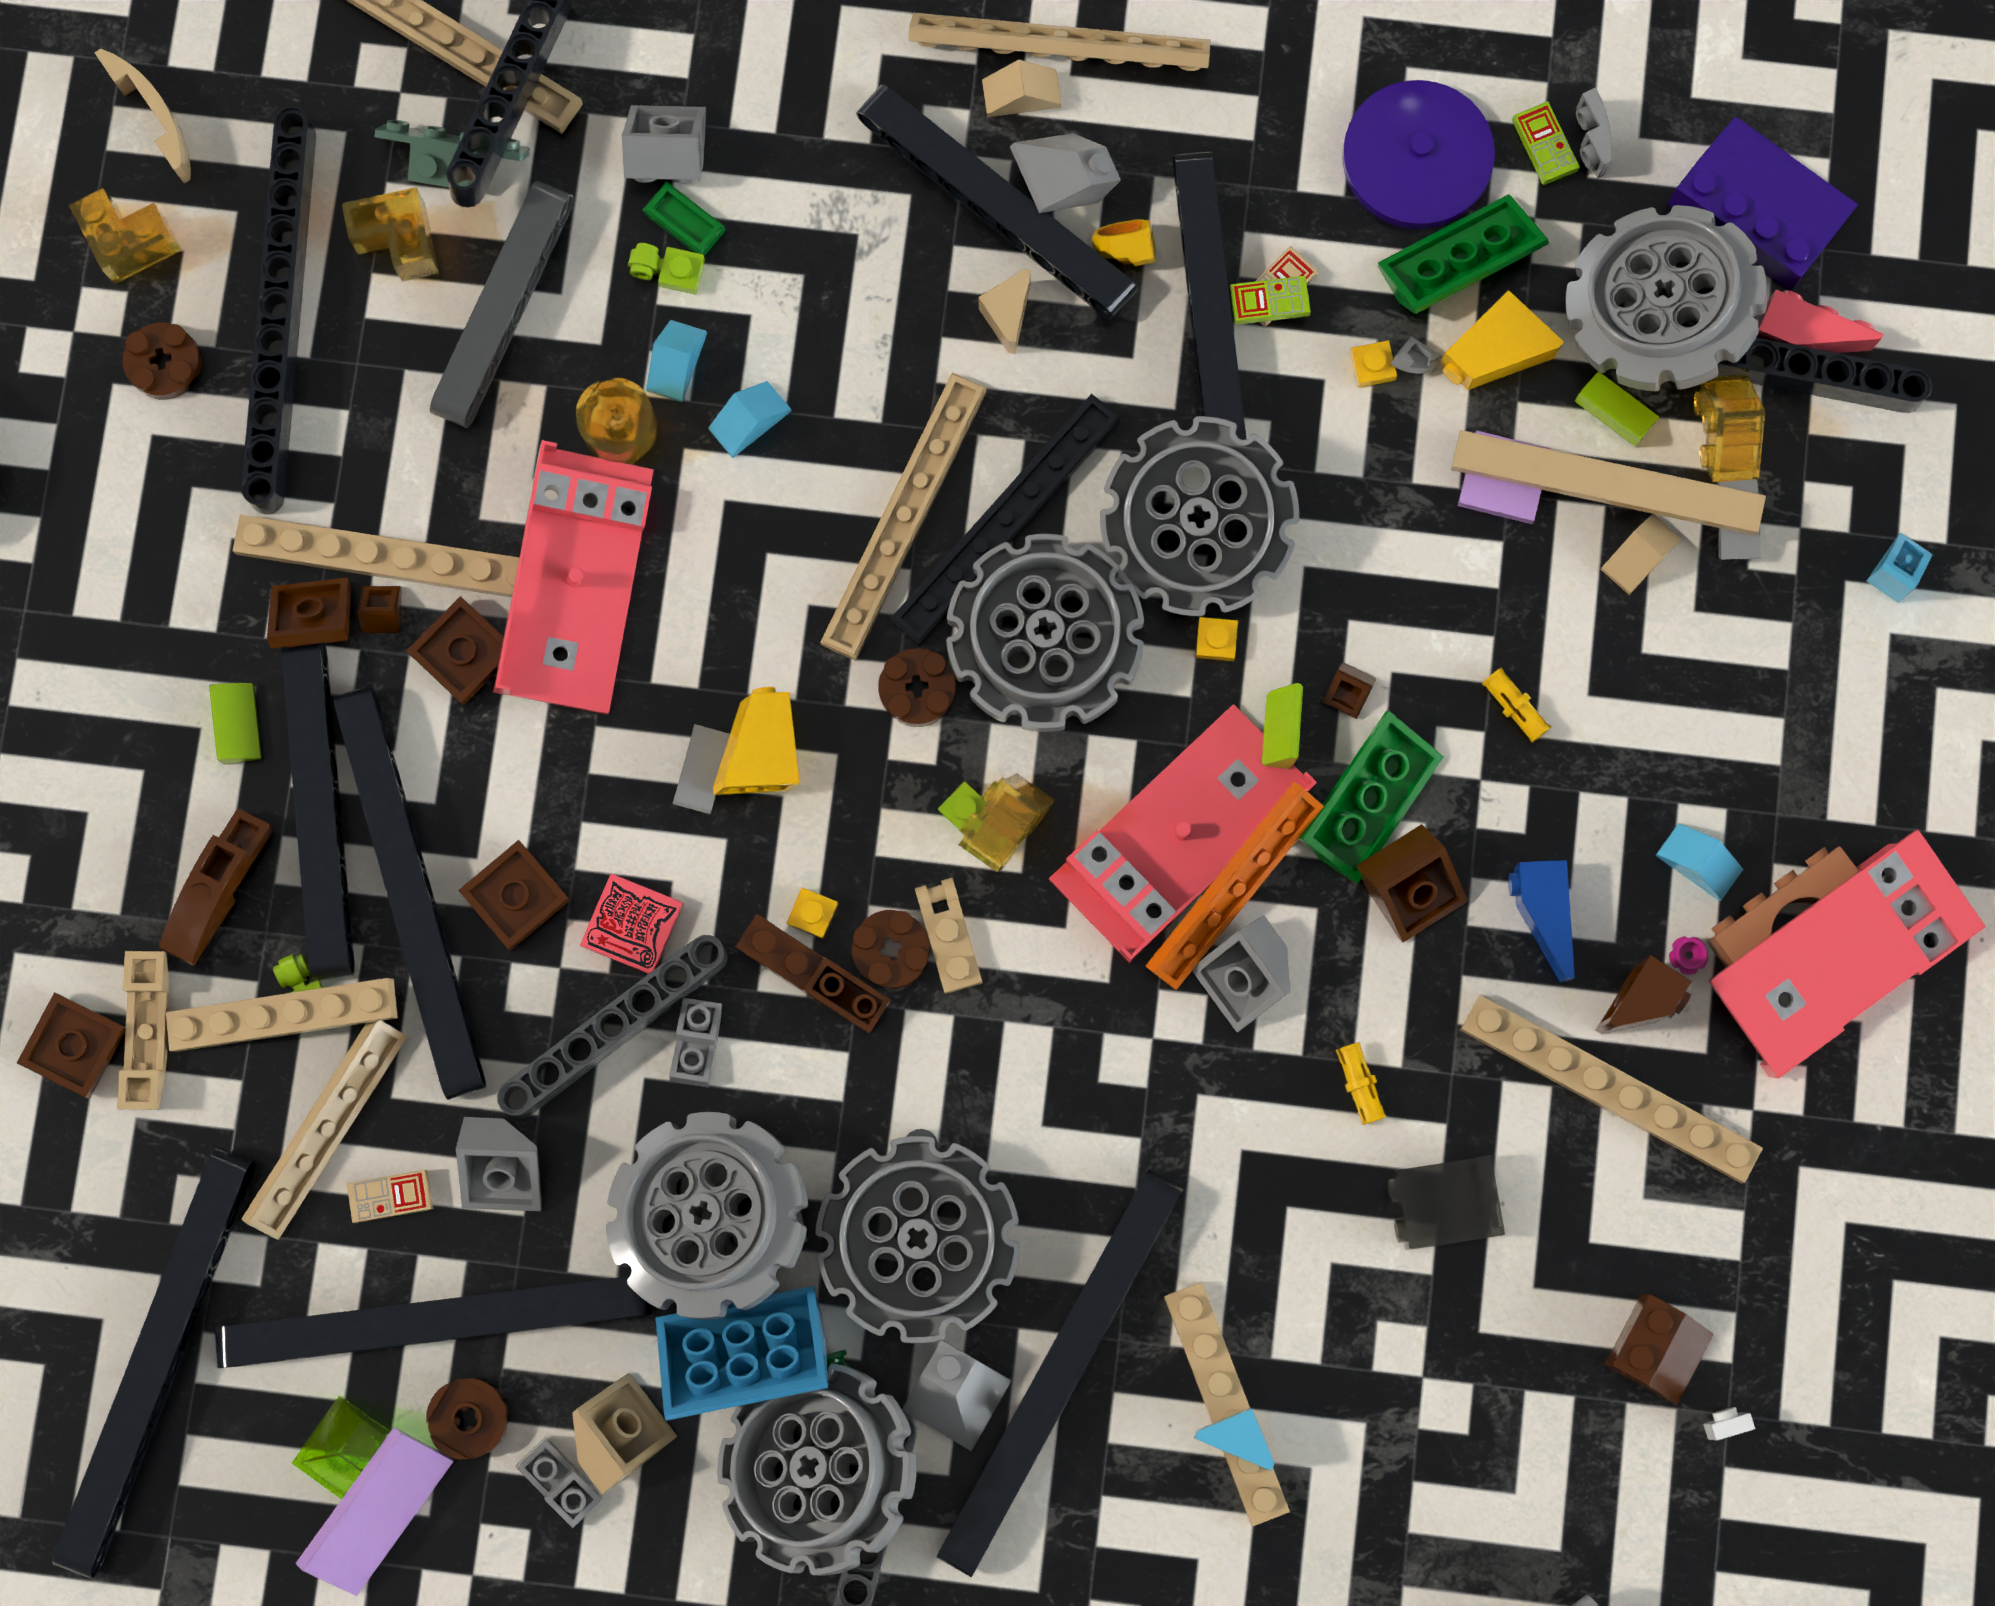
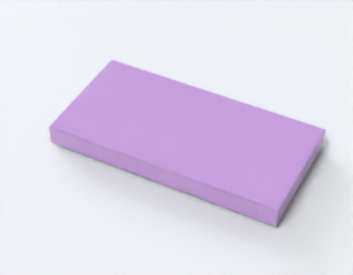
[295,1427,454,1596]

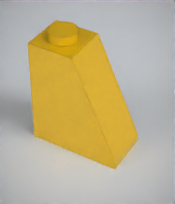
[1440,290,1564,390]
[713,687,800,795]

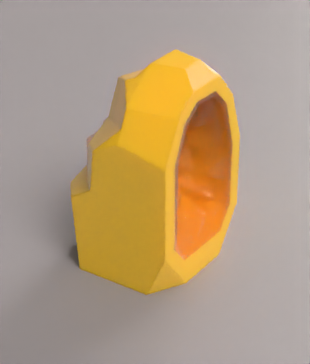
[1092,219,1157,266]

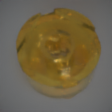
[576,378,658,465]

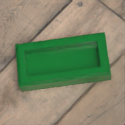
[643,181,726,256]

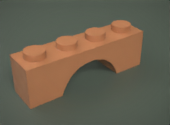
[1706,846,1859,968]

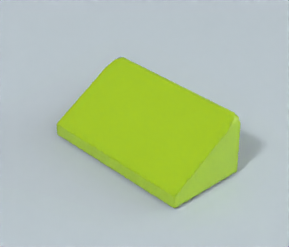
[1575,371,1659,447]
[209,683,262,765]
[1262,683,1303,769]

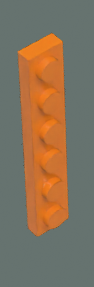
[1146,781,1324,990]

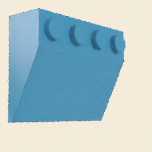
[656,1286,828,1421]

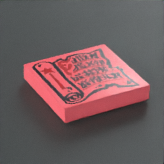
[580,874,684,974]

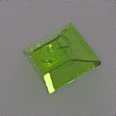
[291,1396,391,1499]

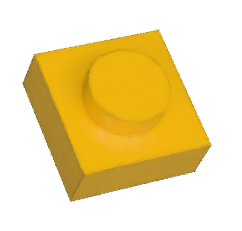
[1350,340,1397,388]
[1196,617,1238,661]
[787,887,838,940]

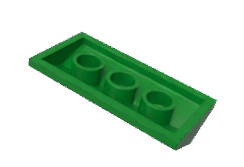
[1378,194,1549,314]
[1299,711,1444,883]

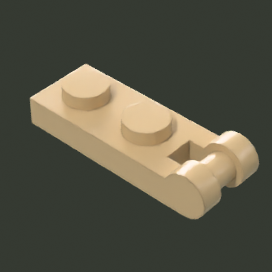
[915,878,983,994]

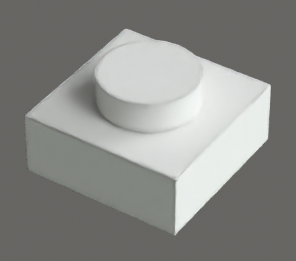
[1703,1407,1755,1441]

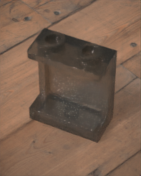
[1387,1155,1505,1250]

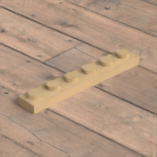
[166,978,398,1052]
[242,1021,408,1240]
[1164,1282,1290,1526]

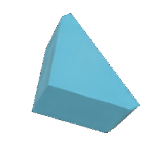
[646,320,707,403]
[708,381,792,458]
[1866,533,1933,603]
[1655,823,1744,901]
[1193,1408,1275,1471]

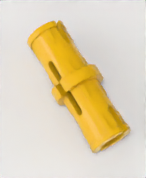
[1482,667,1552,743]
[1335,1042,1386,1125]

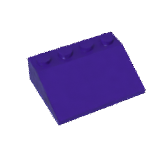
[1668,116,1858,291]

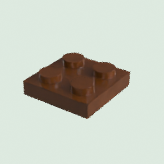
[267,577,351,649]
[406,596,504,706]
[458,840,570,951]
[17,992,126,1099]

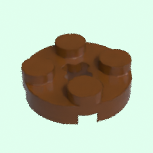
[122,322,202,400]
[878,648,956,727]
[851,910,931,989]
[426,1378,509,1460]

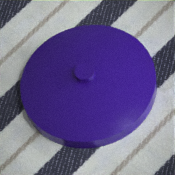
[1342,80,1495,229]

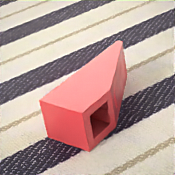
[1757,289,1883,353]

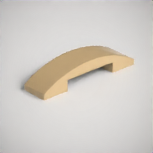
[94,49,191,184]
[117,951,170,1110]

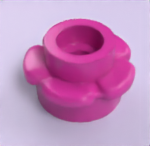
[1669,936,1708,975]

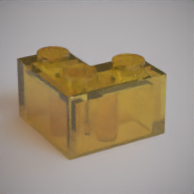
[342,187,439,282]
[69,188,182,284]
[1694,374,1765,482]
[959,773,1055,872]

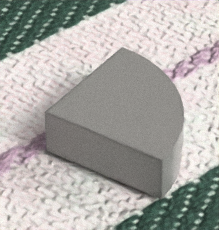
[1390,337,1443,374]

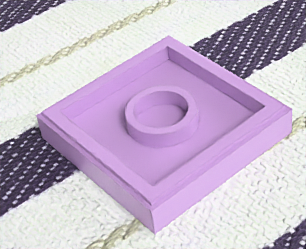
[1457,431,1550,524]

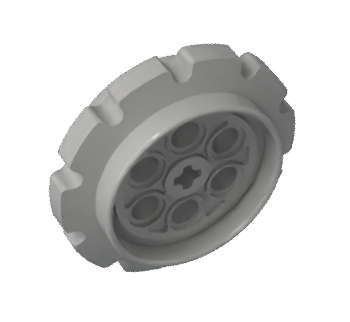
[1566,205,1768,391]
[1100,416,1299,616]
[946,534,1144,732]
[606,1112,808,1320]
[816,1136,1020,1343]
[717,1364,917,1576]

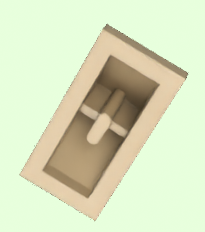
[982,60,1061,117]
[978,269,1031,354]
[1600,514,1681,595]

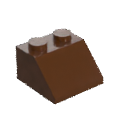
[1356,824,1468,943]
[1595,955,1692,1034]
[1604,1294,1714,1405]

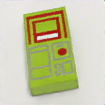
[1512,101,1579,186]
[1229,276,1311,325]

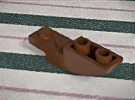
[159,808,274,966]
[735,914,891,1033]

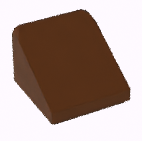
[357,586,402,633]
[1322,662,1376,719]

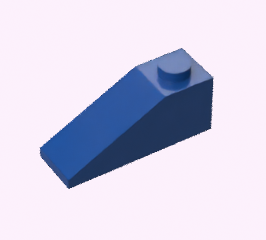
[1508,860,1575,983]

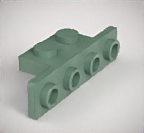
[375,120,530,187]

